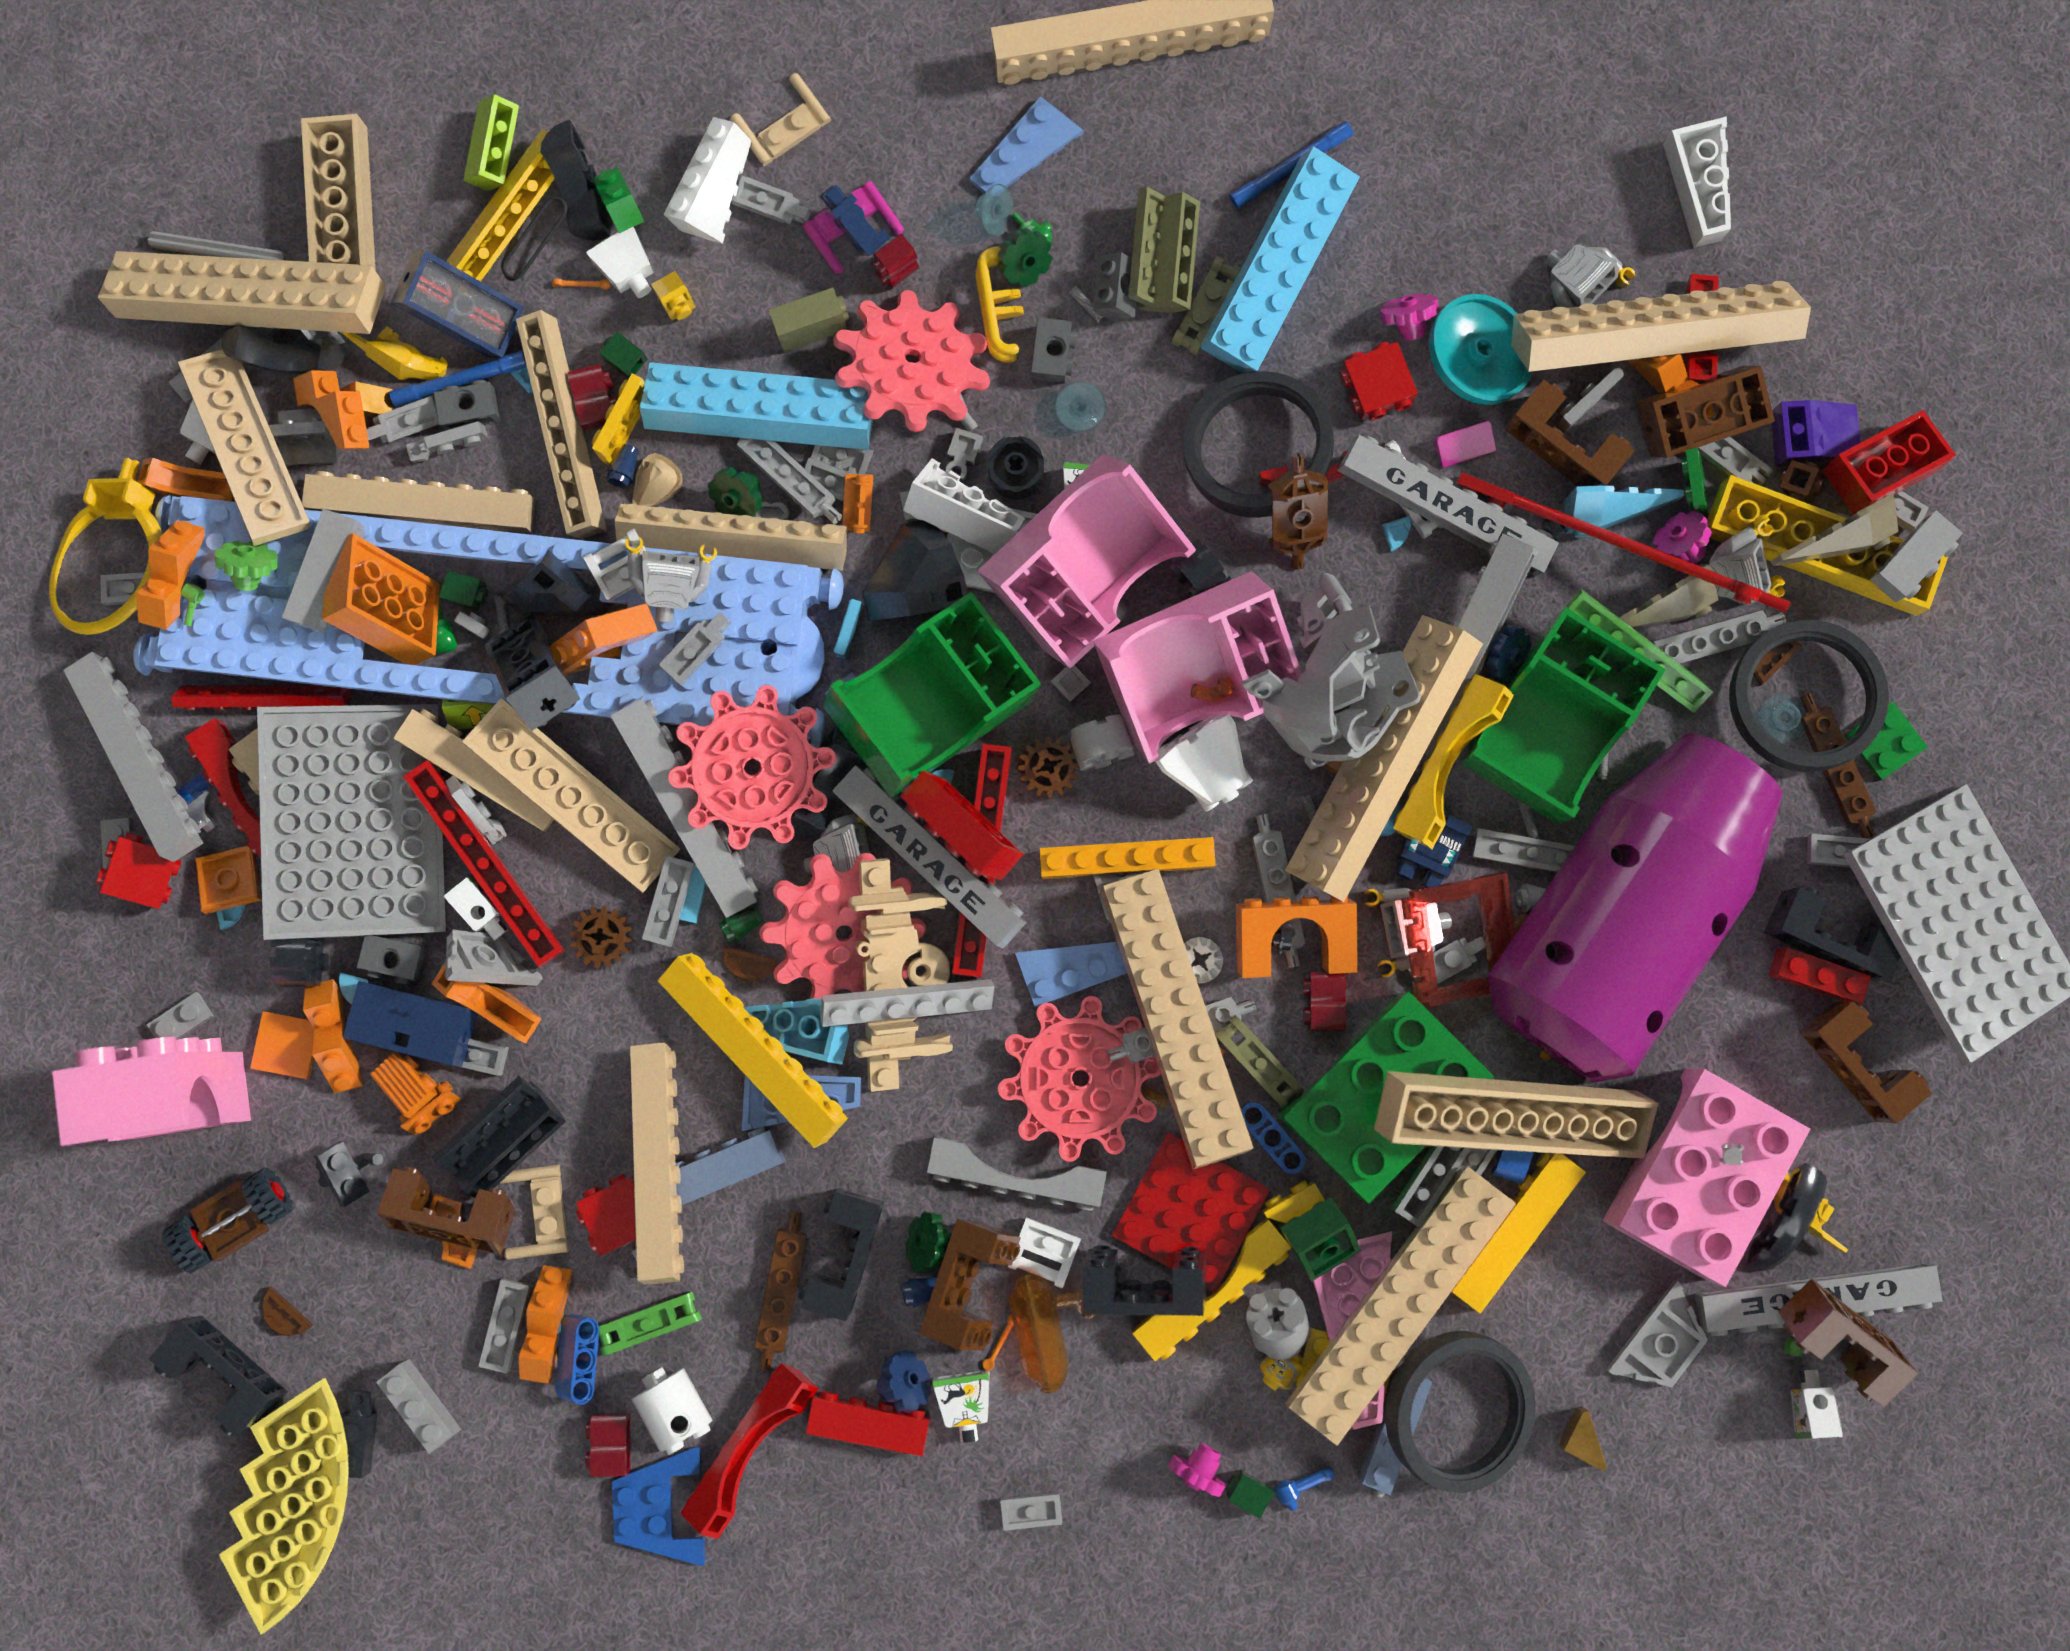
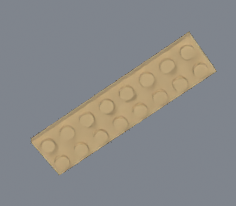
[178,349,311,546]
[462,698,680,893]

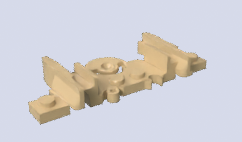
[848,858,953,1092]

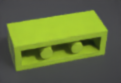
[463,94,519,191]

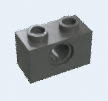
[1093,252,1136,321]
[1031,317,1077,384]
[434,380,501,431]
[357,935,429,985]

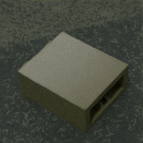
[769,287,850,353]

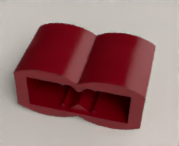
[872,233,919,289]
[567,364,617,431]
[1303,972,1346,1031]
[585,1413,631,1477]

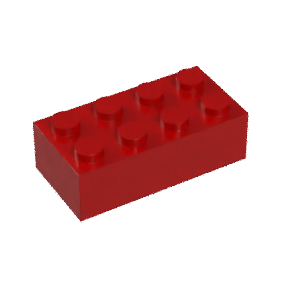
[1822,410,1957,515]
[901,770,1024,880]

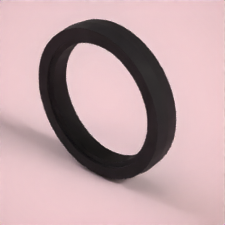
[1183,371,1334,518]
[1729,620,1889,772]
[1385,1331,1536,1493]

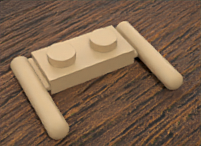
[730,73,831,166]
[499,1165,569,1260]

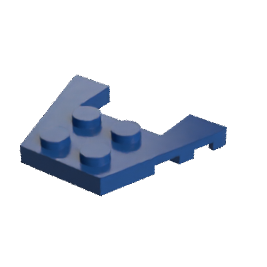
[612,1446,706,1566]

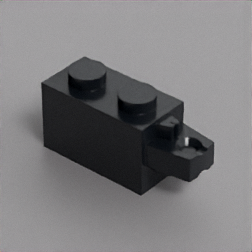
[340,1390,377,1479]

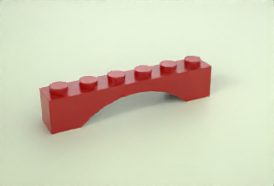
[185,718,261,858]
[680,1363,819,1539]

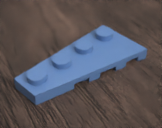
[970,96,1083,199]
[1015,942,1127,1007]
[742,1075,862,1131]

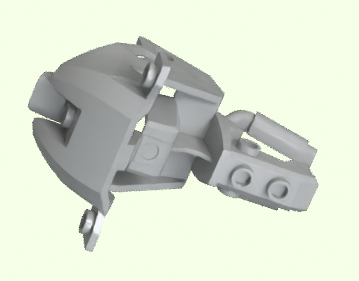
[1242,573,1421,770]

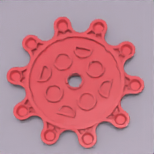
[833,290,990,432]
[668,685,836,849]
[759,853,926,999]
[998,996,1161,1162]

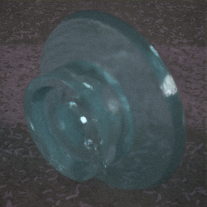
[976,184,1014,236]
[1055,382,1106,431]
[1757,695,1805,743]

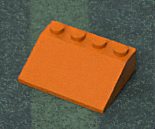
[322,533,440,665]

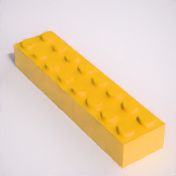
[1707,475,1948,616]

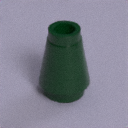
[718,906,763,943]

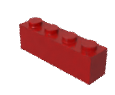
[806,1390,931,1456]

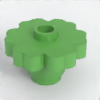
[215,541,278,591]

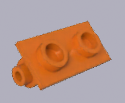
[842,473,873,533]
[399,1081,462,1135]

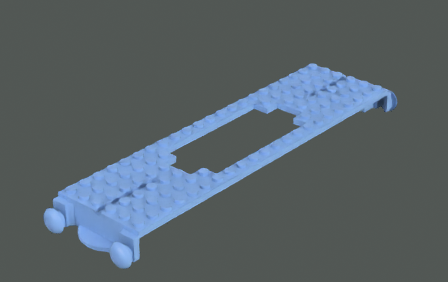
[133,495,844,748]

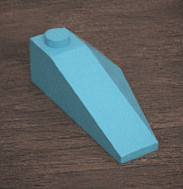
[1564,486,1684,538]
[744,998,849,1064]

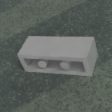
[1869,510,1963,603]
[376,1359,462,1454]

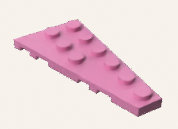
[1313,1231,1392,1430]

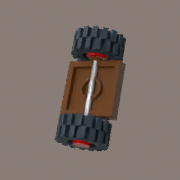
[162,1167,294,1274]

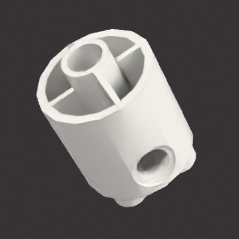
[631,1367,712,1455]

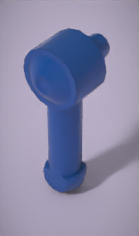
[1274,1466,1334,1511]

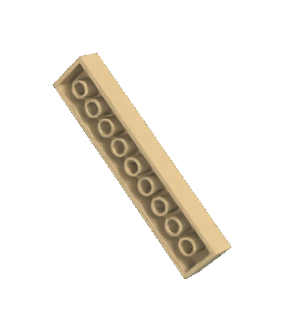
[991,0,1274,85]
[98,251,386,334]
[1511,281,1811,372]
[1285,615,1483,902]
[1101,869,1253,1169]
[1374,1072,1658,1159]
[1285,1166,1516,1445]

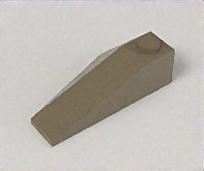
[1770,494,1898,566]
[1619,564,1718,630]

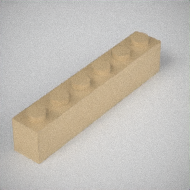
[394,709,554,832]

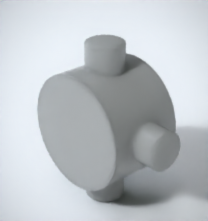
[1720,1143,1744,1165]

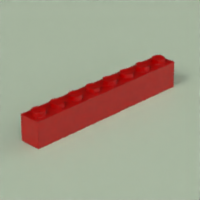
[952,744,1012,978]
[403,760,566,967]

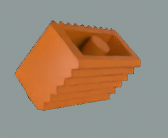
[370,1051,440,1118]

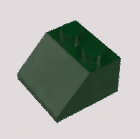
[1281,1197,1361,1282]

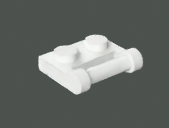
[583,528,647,602]
[1008,1217,1081,1288]

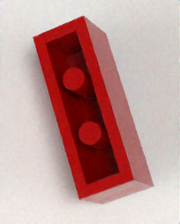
[1768,947,1871,1004]

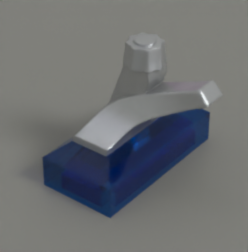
[176,772,217,832]

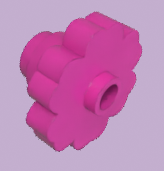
[1380,293,1439,341]
[1653,511,1712,563]
[1168,1443,1226,1497]

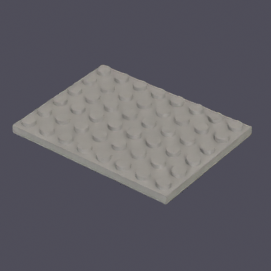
[257,704,446,940]
[1844,784,2070,1065]

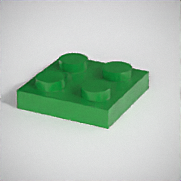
[1681,448,1709,515]
[1845,701,1928,781]

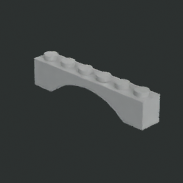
[927,1137,1107,1211]

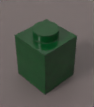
[599,331,648,379]
[439,570,488,611]
[1225,1470,1275,1519]

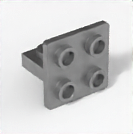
[269,408,338,467]

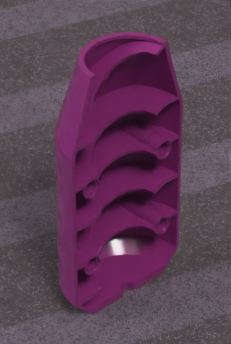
[1488,733,1783,1083]

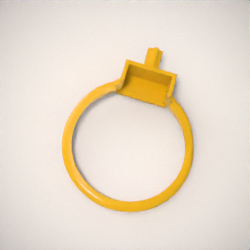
[49,458,162,635]

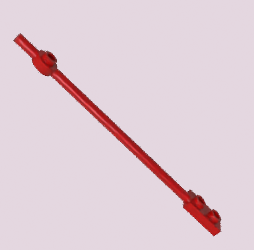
[1457,472,1791,613]

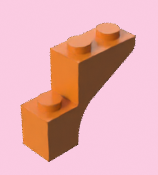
[1628,354,1715,419]
[293,370,370,449]
[138,458,234,501]
[136,520,205,630]
[431,961,541,1043]
[303,979,363,1093]
[519,1265,572,1384]

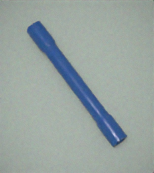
[1229,121,1354,209]
[390,351,527,407]

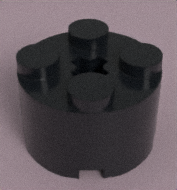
[987,436,1044,500]
[1169,539,1232,597]
[270,938,329,987]

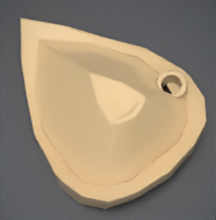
[633,453,682,507]

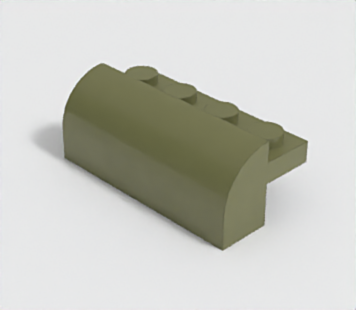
[1128,187,1200,313]

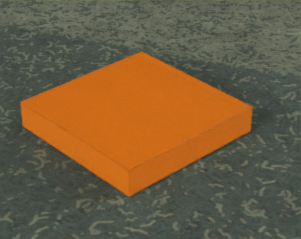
[195,846,261,914]
[250,1011,314,1079]

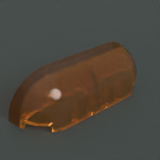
[1009,1274,1068,1394]

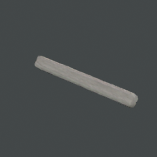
[148,231,287,261]

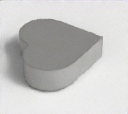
[756,501,790,520]

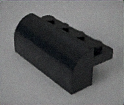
[431,1076,566,1199]

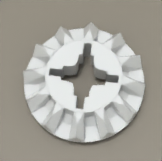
[1184,937,1223,983]

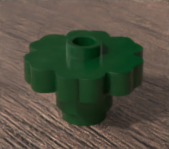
[997,228,1052,287]
[708,467,762,517]
[905,1211,952,1273]

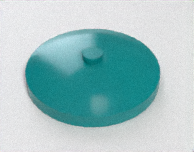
[1429,294,1533,405]

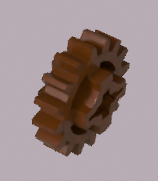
[1018,736,1080,799]
[569,906,634,969]

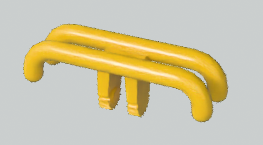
[975,246,1024,363]

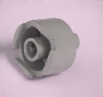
[1068,714,1134,771]
[1246,1288,1311,1360]

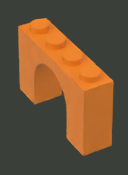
[550,603,658,675]
[1236,895,1357,978]

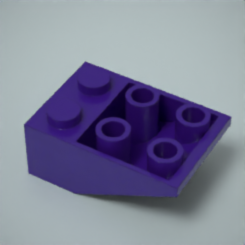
[1771,400,1861,466]

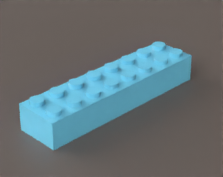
[1200,146,1360,374]
[640,362,873,450]

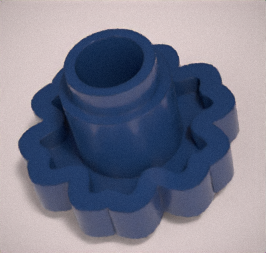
[1485,625,1531,684]
[877,1350,931,1413]

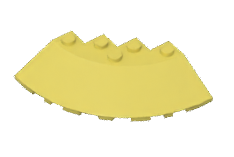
[219,1378,348,1634]

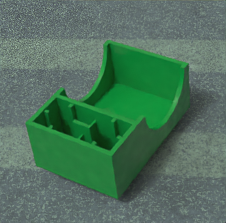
[823,592,1041,799]
[1460,607,1666,825]
[1277,991,1494,1204]

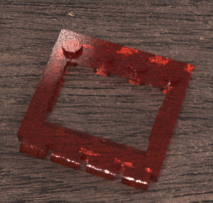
[1401,872,1515,1007]

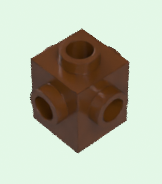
[1780,460,1826,503]

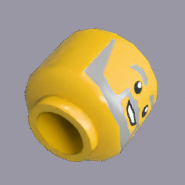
[1260,1354,1304,1391]

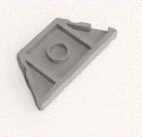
[445,930,543,986]
[1606,1280,1708,1387]

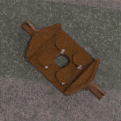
[1268,452,1328,570]

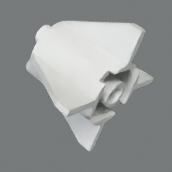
[1156,714,1253,812]

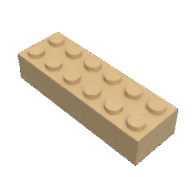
[301,114,376,271]

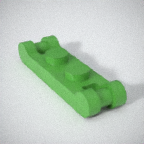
[599,1291,702,1356]

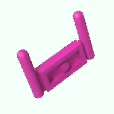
[802,181,904,275]

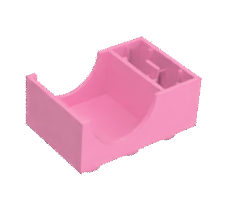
[977,453,1196,669]
[1093,571,1302,763]
[53,1037,251,1146]
[1603,1069,1810,1287]

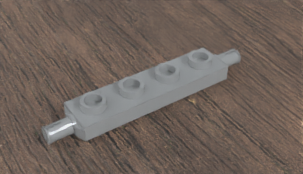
[737,438,842,524]
[1651,610,1786,664]
[1251,814,1305,968]
[1107,997,1256,1064]

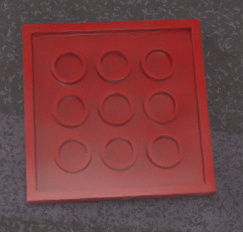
[1112,1132,1270,1293]

